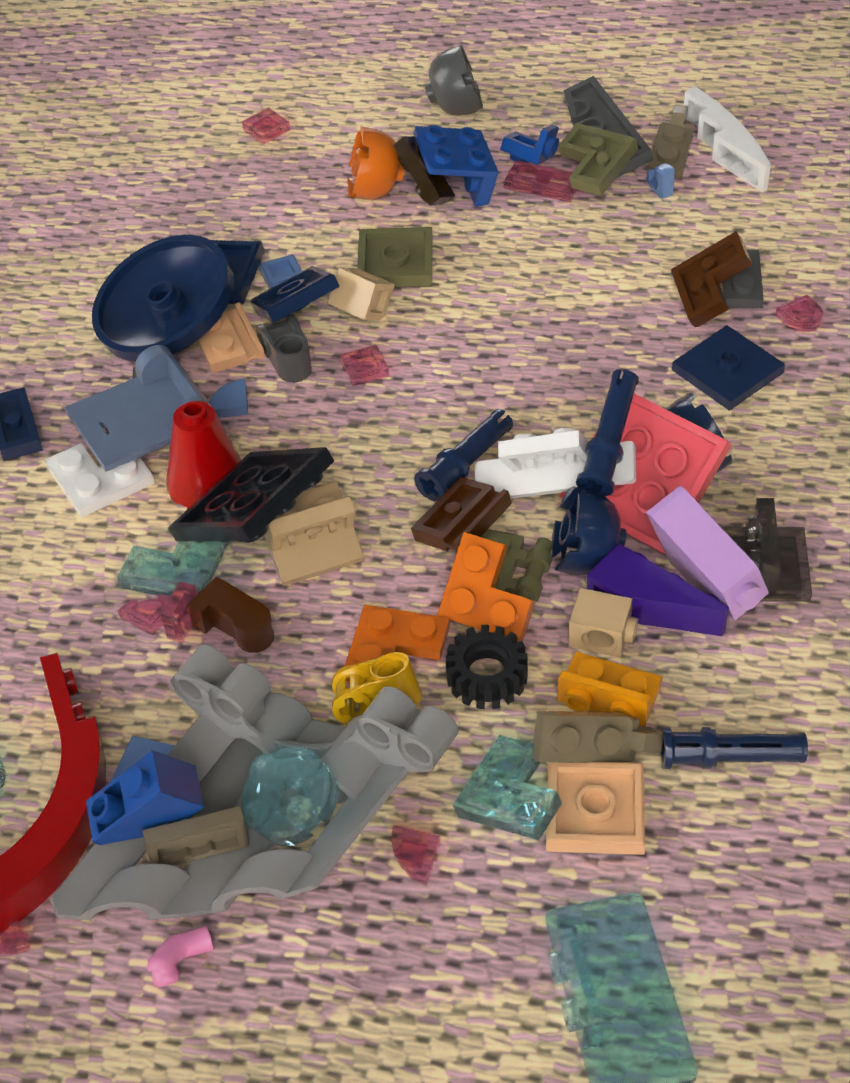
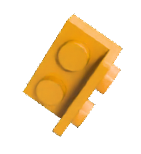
[558,651,663,727]

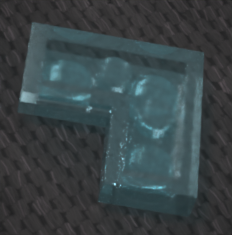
[117,541,230,602]
[453,735,562,841]

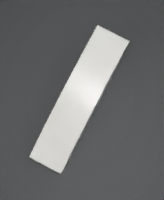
[684,86,771,193]

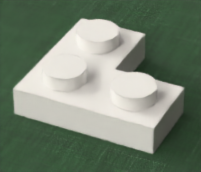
[45,443,155,518]

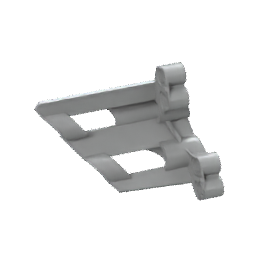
[50,644,459,920]

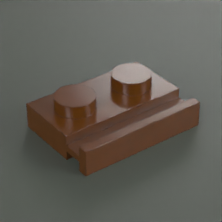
[411,477,512,552]

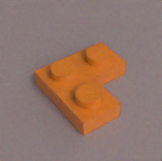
[437,532,536,642]
[344,604,450,683]

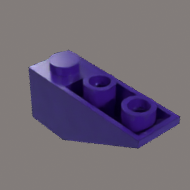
[587,543,729,636]

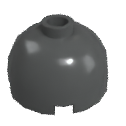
[424,45,483,115]

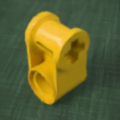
[332,652,423,725]

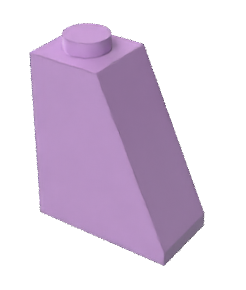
[646,486,769,621]

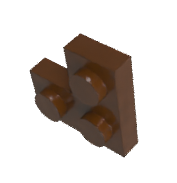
[671,231,753,327]

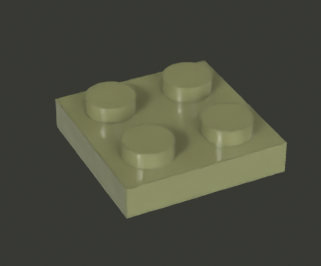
[357,227,433,288]

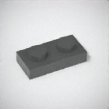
[722,250,764,308]

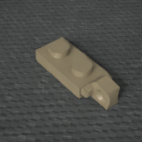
[647,105,694,179]
[532,711,663,763]

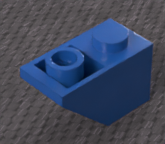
[86,750,204,845]

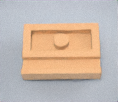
[197,302,265,373]

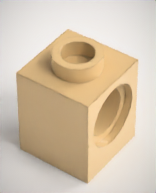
[328,268,395,320]
[569,588,638,658]

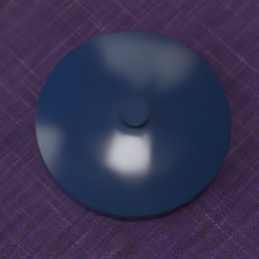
[92,235,234,362]

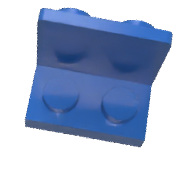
[413,125,499,207]

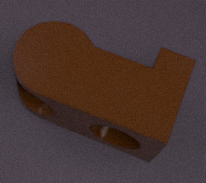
[188,576,274,653]

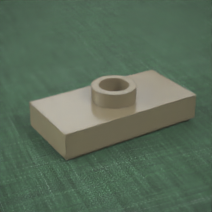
[142,806,249,866]

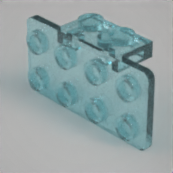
[546,893,698,1083]

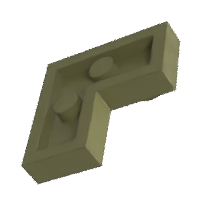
[558,123,639,196]

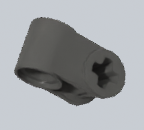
[256,314,312,383]

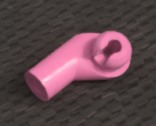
[147,925,214,987]

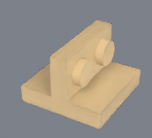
[264,481,365,586]

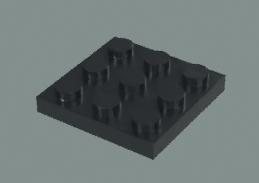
[168,447,334,543]

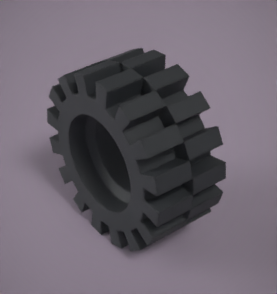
[446,625,528,710]

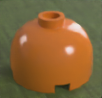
[348,126,405,199]

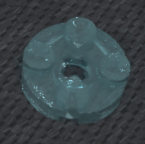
[242,747,338,846]

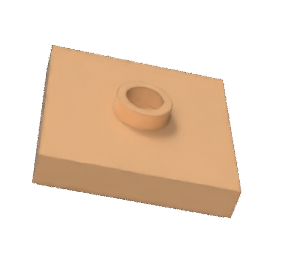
[546,762,645,855]

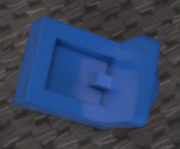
[500,124,559,165]

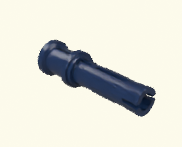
[576,369,639,496]
[414,409,513,502]
[660,727,808,769]

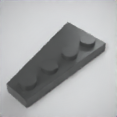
[563,76,653,178]

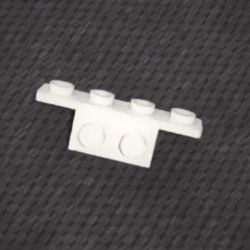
[475,428,636,499]

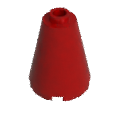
[166,401,242,509]

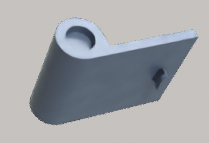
[65,345,211,472]

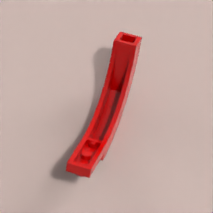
[0,652,106,934]

